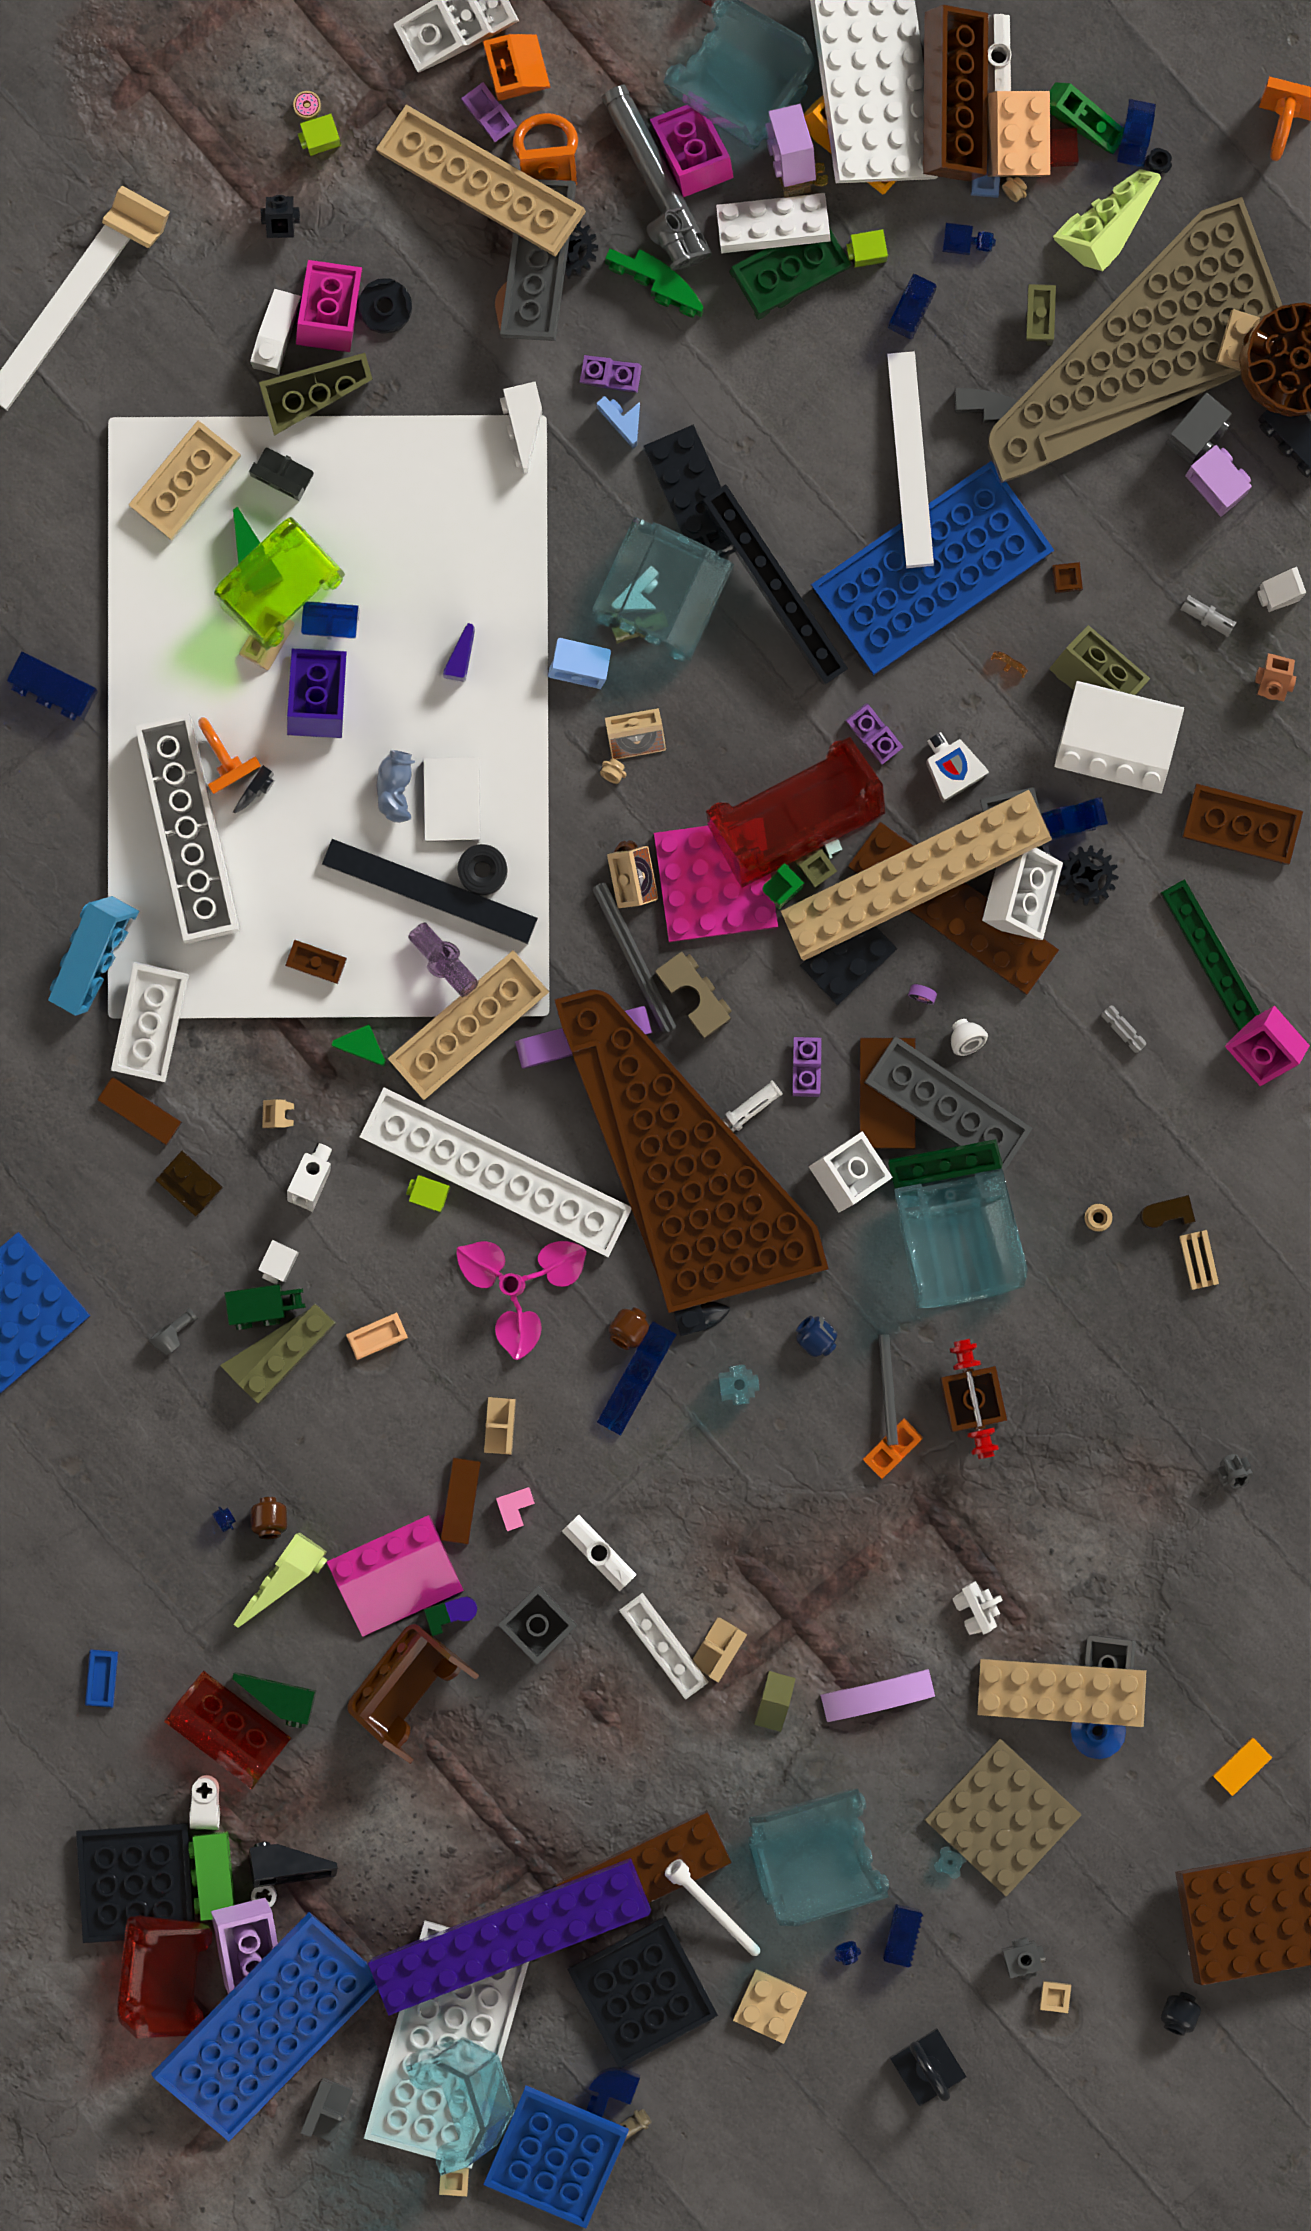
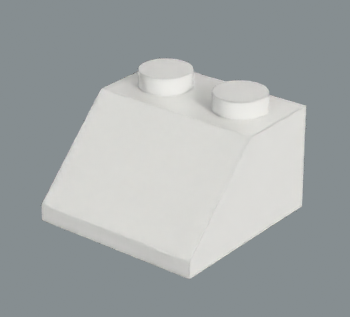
[809,1131,893,1212]

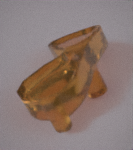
[991,651,1028,678]

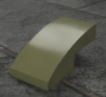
[781,827,837,887]

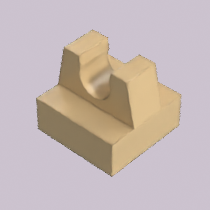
[262,1099,294,1129]

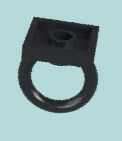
[890,2028,966,2106]

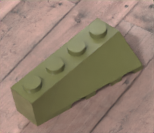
[259,353,373,436]
[220,1304,337,1404]

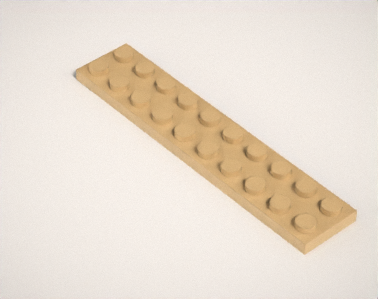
[781,790,1052,961]

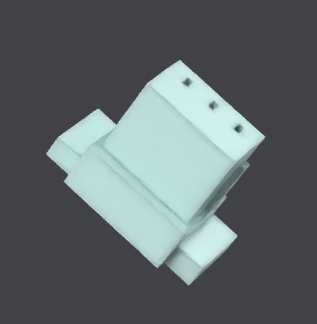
[821,839,842,860]

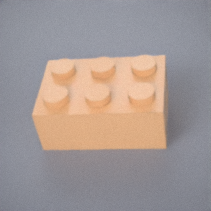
[987,91,1050,177]

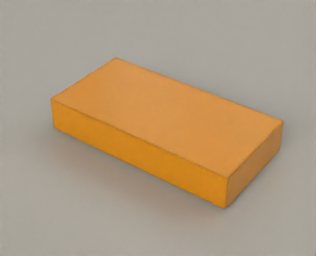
[1212,1737,1272,1796]

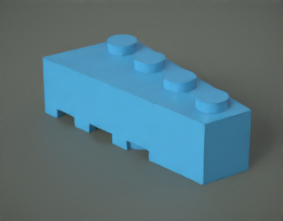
[48,896,140,1016]

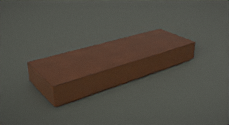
[97,1077,182,1145]
[441,1458,481,1544]

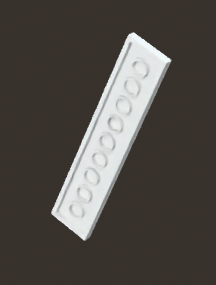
[360,1088,632,1258]

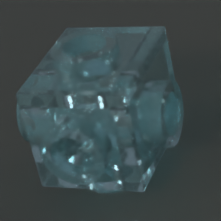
[718,1365,760,1405]

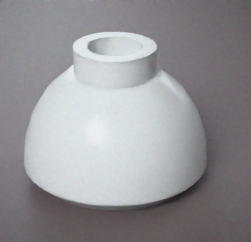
[951,1019,988,1056]

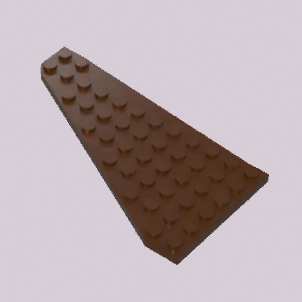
[554,989,829,1313]

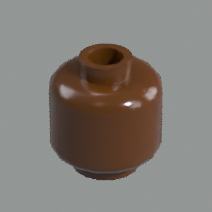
[609,1307,650,1350]
[251,1497,287,1540]

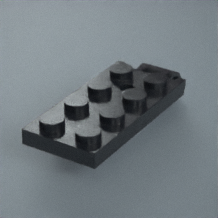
[644,424,734,563]

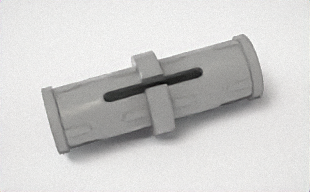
[1180,595,1236,638]

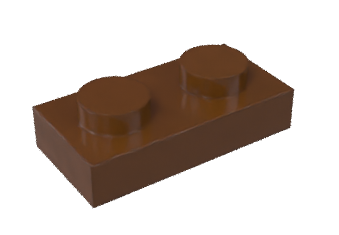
[285,940,347,985]

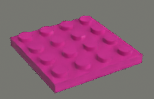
[654,818,778,943]

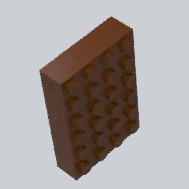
[1175,1847,1311,1985]

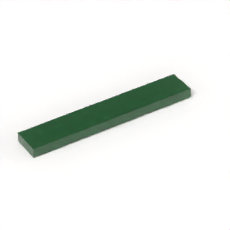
[1160,879,1261,1032]

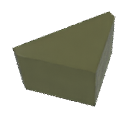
[754,1671,796,1732]

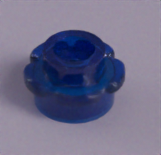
[212,1506,236,1533]
[835,1941,861,1965]

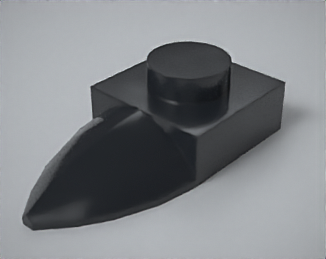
[233,765,275,813]
[674,1302,730,1337]

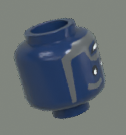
[796,1316,837,1357]

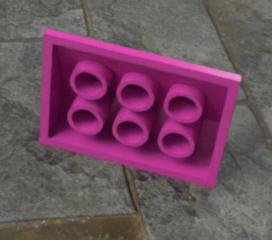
[327,1515,464,1637]

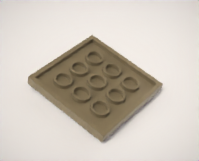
[924,1738,1081,1896]

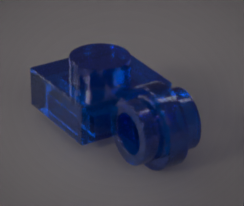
[942,223,996,255]

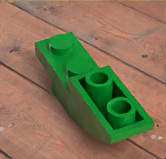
[605,248,703,318]

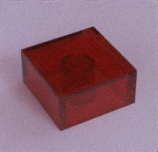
[1050,128,1079,167]

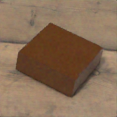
[1052,562,1083,594]

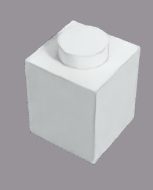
[258,1240,299,1285]

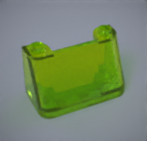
[214,517,345,651]

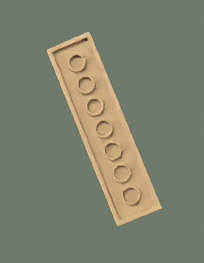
[376,105,586,257]

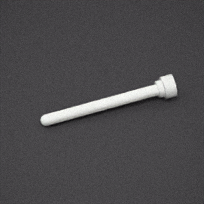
[665,1859,760,1956]

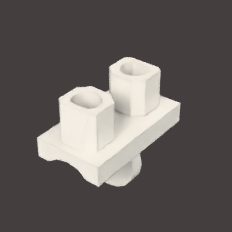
[953,1581,1002,1635]

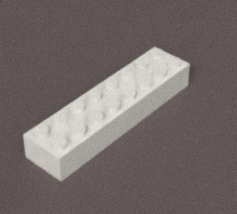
[135,714,240,944]

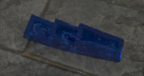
[597,1321,677,1436]

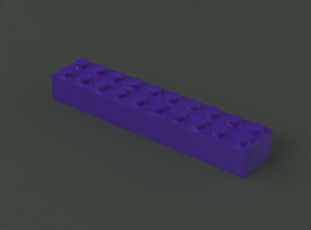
[368,1858,651,2016]

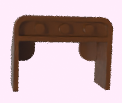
[348,1624,479,1764]

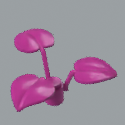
[457,1241,586,1360]

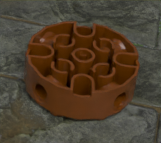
[1239,302,1311,417]

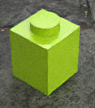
[297,114,341,156]
[846,229,888,268]
[406,1175,450,1213]

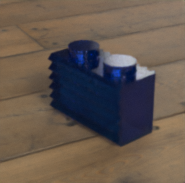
[888,274,937,339]
[883,1904,923,1968]

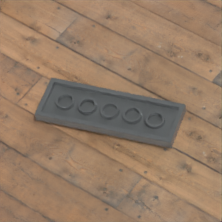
[500,179,576,341]
[864,1036,1033,1175]

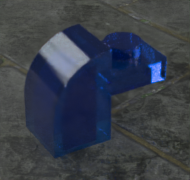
[1117,99,1156,167]
[1041,797,1108,840]
[586,2067,640,2117]

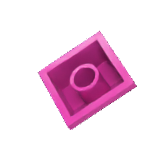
[1225,1006,1310,1086]

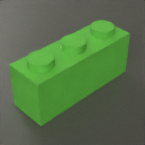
[189,1831,236,1921]

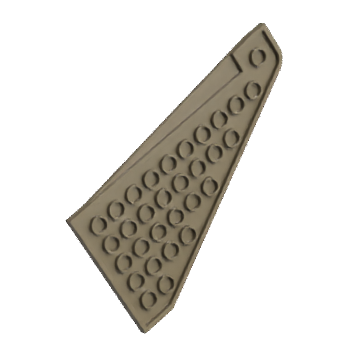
[988,197,1283,483]

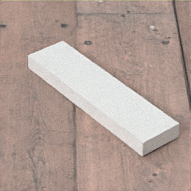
[619,1593,709,1700]

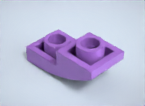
[580,355,642,393]
[845,703,903,764]
[792,1037,821,1097]

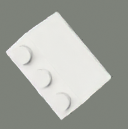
[982,848,1063,940]

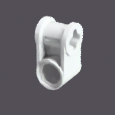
[190,1775,220,1830]

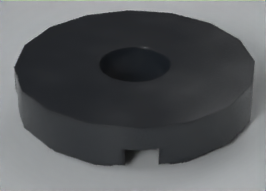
[358,278,412,334]

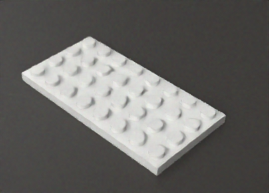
[810,0,938,183]
[364,1921,529,2169]

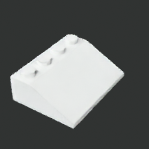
[1054,681,1184,794]

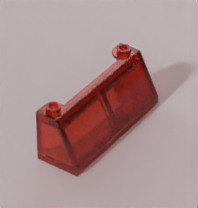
[706,737,885,888]

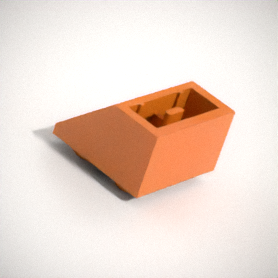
[483,34,550,101]

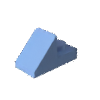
[597,396,640,448]

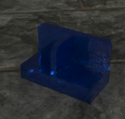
[301,601,360,640]

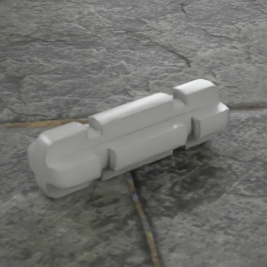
[1101,1005,1146,1053]

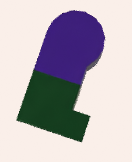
[424,1596,478,1636]

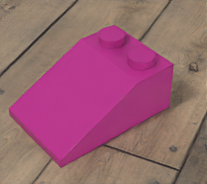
[650,100,734,197]
[296,260,362,352]

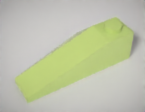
[1053,169,1161,271]
[234,1533,327,1628]

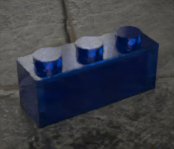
[7,651,98,722]

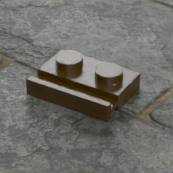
[155,1150,224,1217]

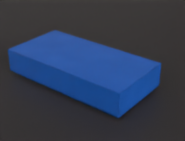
[85,1649,119,1708]

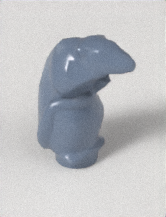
[377,750,415,823]

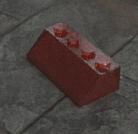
[164,1671,291,1789]

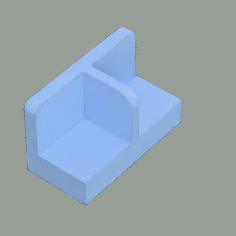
[548,638,611,689]

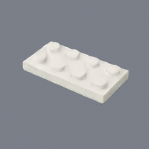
[716,193,831,253]
[111,962,189,1082]

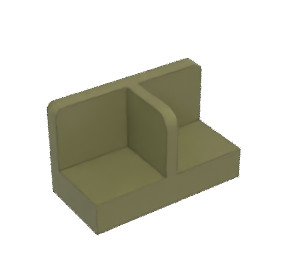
[1026,284,1056,346]

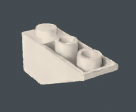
[500,382,542,473]

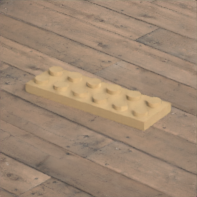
[388,950,549,1100]
[978,1659,1147,1727]

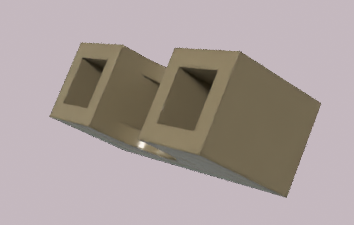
[655,952,732,1039]

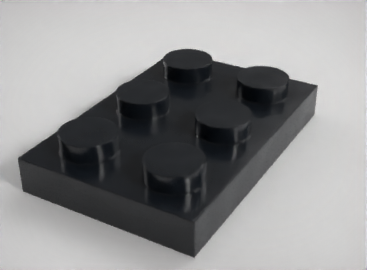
[799,926,897,1006]

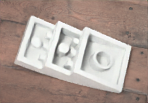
[394,0,519,72]

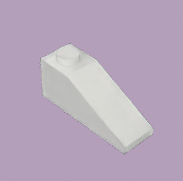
[250,289,301,375]

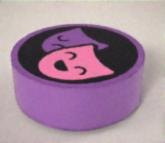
[908,984,937,1004]

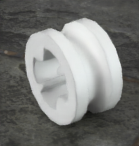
[251,1886,277,1907]

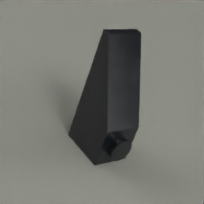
[248,1842,338,1888]

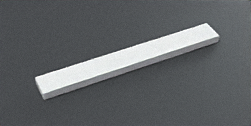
[0,225,130,411]
[887,351,934,568]

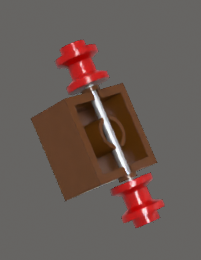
[940,1339,1007,1459]

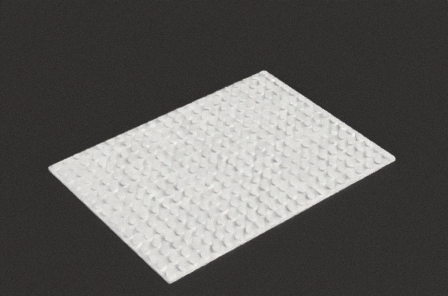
[108,415,549,1019]

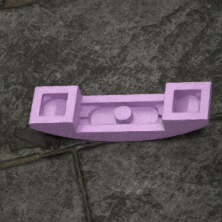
[821,1669,935,1722]

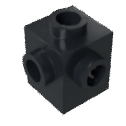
[260,195,300,238]

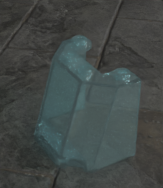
[663,0,816,150]
[592,517,734,662]
[749,1789,889,1926]
[406,2037,516,2176]

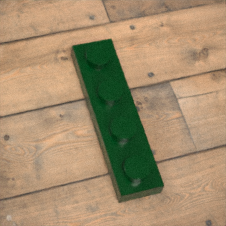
[888,1139,1003,1189]

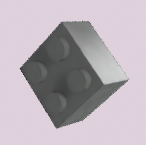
[1166,392,1232,465]
[498,1585,577,1665]

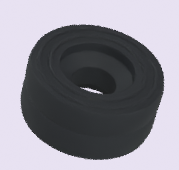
[457,844,508,895]

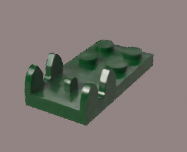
[729,227,852,320]

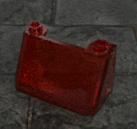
[117,1916,212,2038]

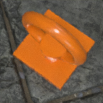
[1259,76,1311,161]
[513,113,578,186]
[198,717,261,794]

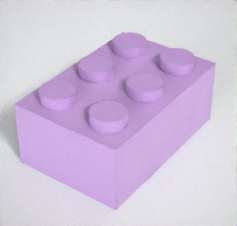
[211,1898,278,1994]

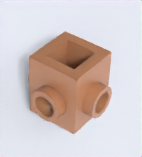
[1255,653,1296,702]

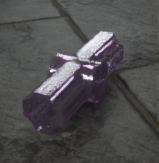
[408,922,479,997]

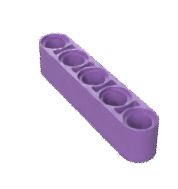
[515,1006,652,1069]

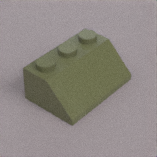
[1049,625,1150,695]

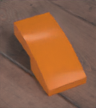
[863,1418,924,1479]

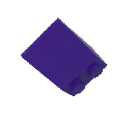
[287,648,347,738]

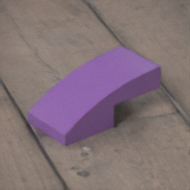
[461,82,517,142]

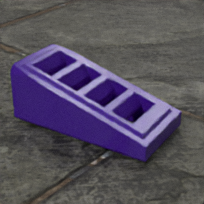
[443,623,475,682]

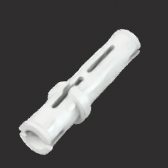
[722,1080,783,1132]

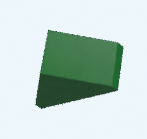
[332,1025,386,1067]

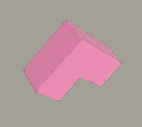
[496,1487,535,1531]

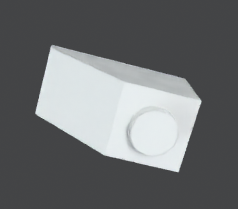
[1257,567,1306,612]

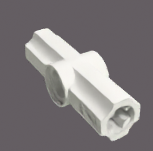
[988,14,1012,93]
[562,1515,637,1591]

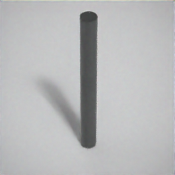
[878,1334,898,1446]

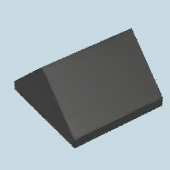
[1085,1635,1136,1669]

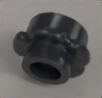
[1145,148,1172,174]

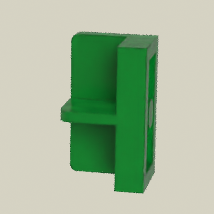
[763,863,804,911]

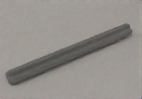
[593,882,676,1034]

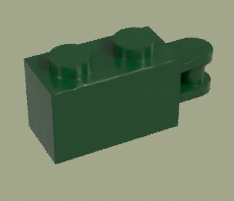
[224,1284,306,1330]

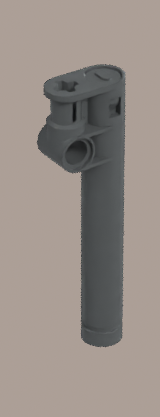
[601,84,712,271]

